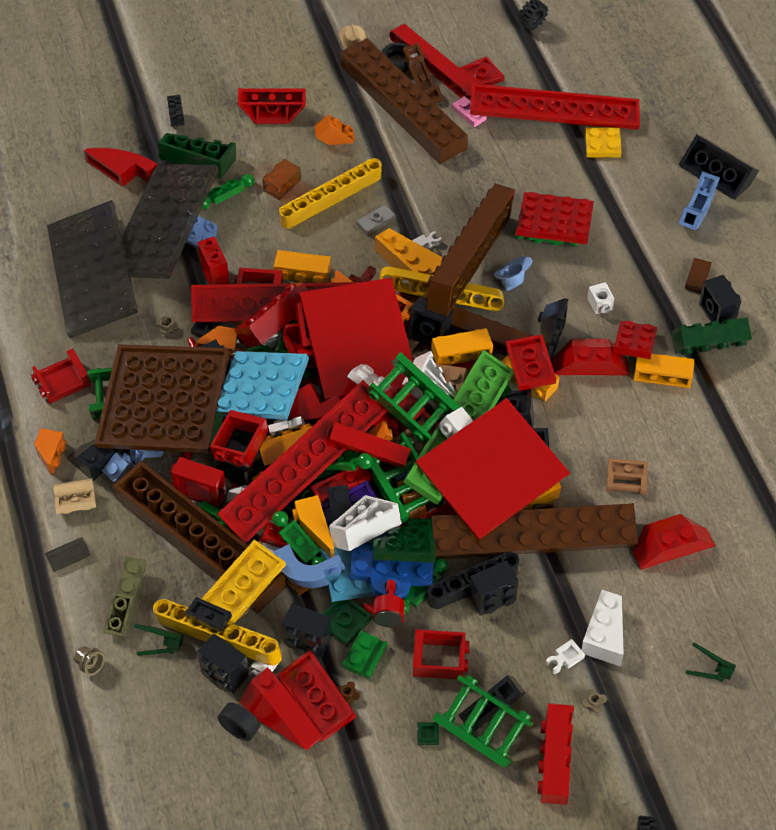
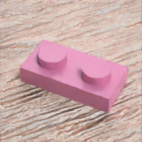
[452,96,487,127]

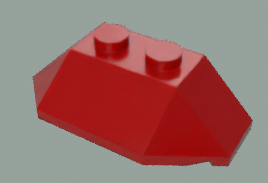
[238,88,306,124]
[553,339,629,376]
[633,514,715,570]

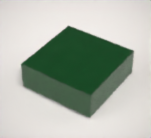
[417,722,439,745]

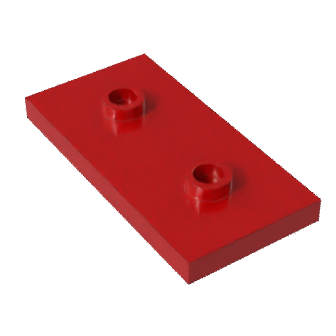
[276,650,357,742]

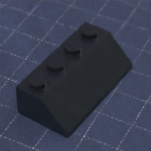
[678,134,759,199]

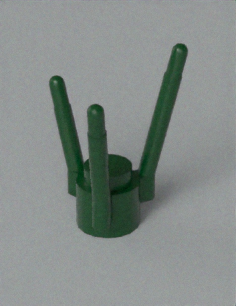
[134,624,183,656]
[686,643,736,682]

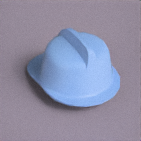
[494,256,533,291]

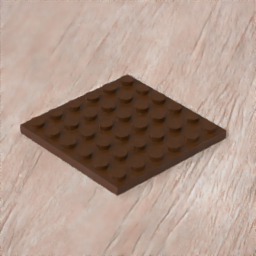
[94,344,230,453]

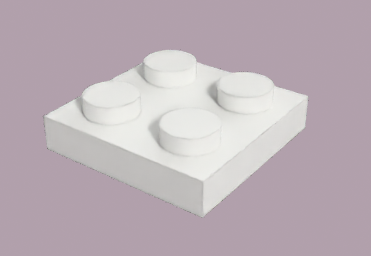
[347,364,392,393]

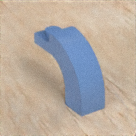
[679,172,720,230]
[272,544,346,588]

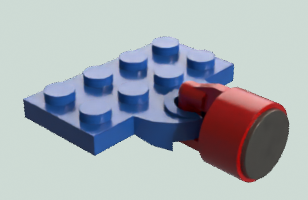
[350,542,433,627]

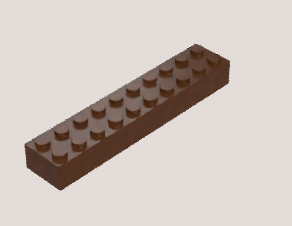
[340,38,468,164]
[425,183,515,316]
[113,461,286,614]
[431,503,638,559]

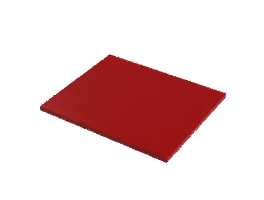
[299,278,413,400]
[415,398,570,540]

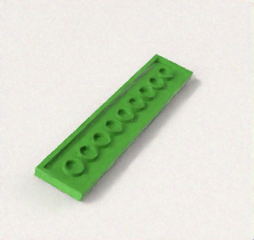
[403,350,514,505]

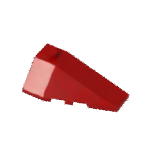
[239,667,323,751]

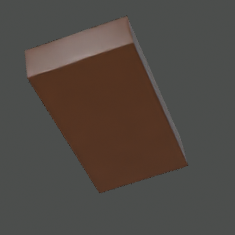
[685,258,712,292]

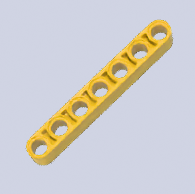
[279,158,382,228]
[379,266,504,311]
[153,599,282,666]

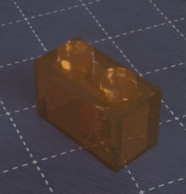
[262,159,301,200]

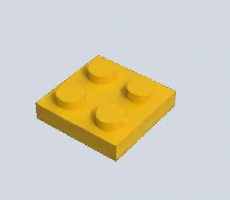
[585,128,622,158]

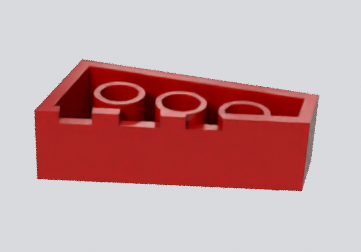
[234,282,309,348]
[537,703,574,805]

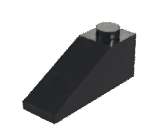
[458,675,526,732]

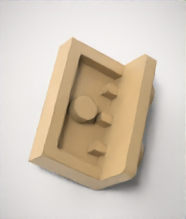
[53,479,96,514]

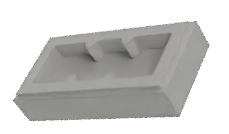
[357,205,396,236]

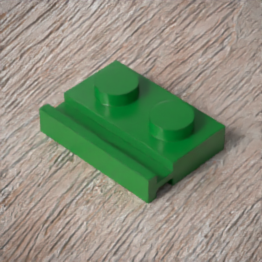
[342,631,388,680]

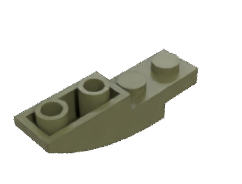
[103,556,147,637]

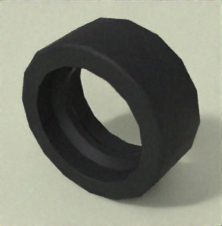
[382,42,409,73]
[217,702,260,741]

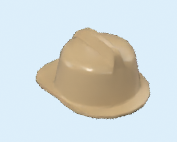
[339,24,368,49]

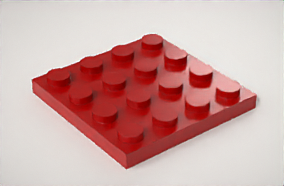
[516,192,594,245]

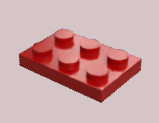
[613,321,657,359]
[505,334,557,391]

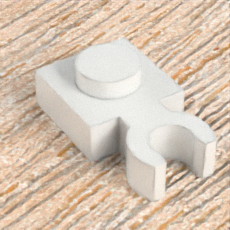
[412,231,442,251]
[268,417,305,437]
[546,639,585,674]

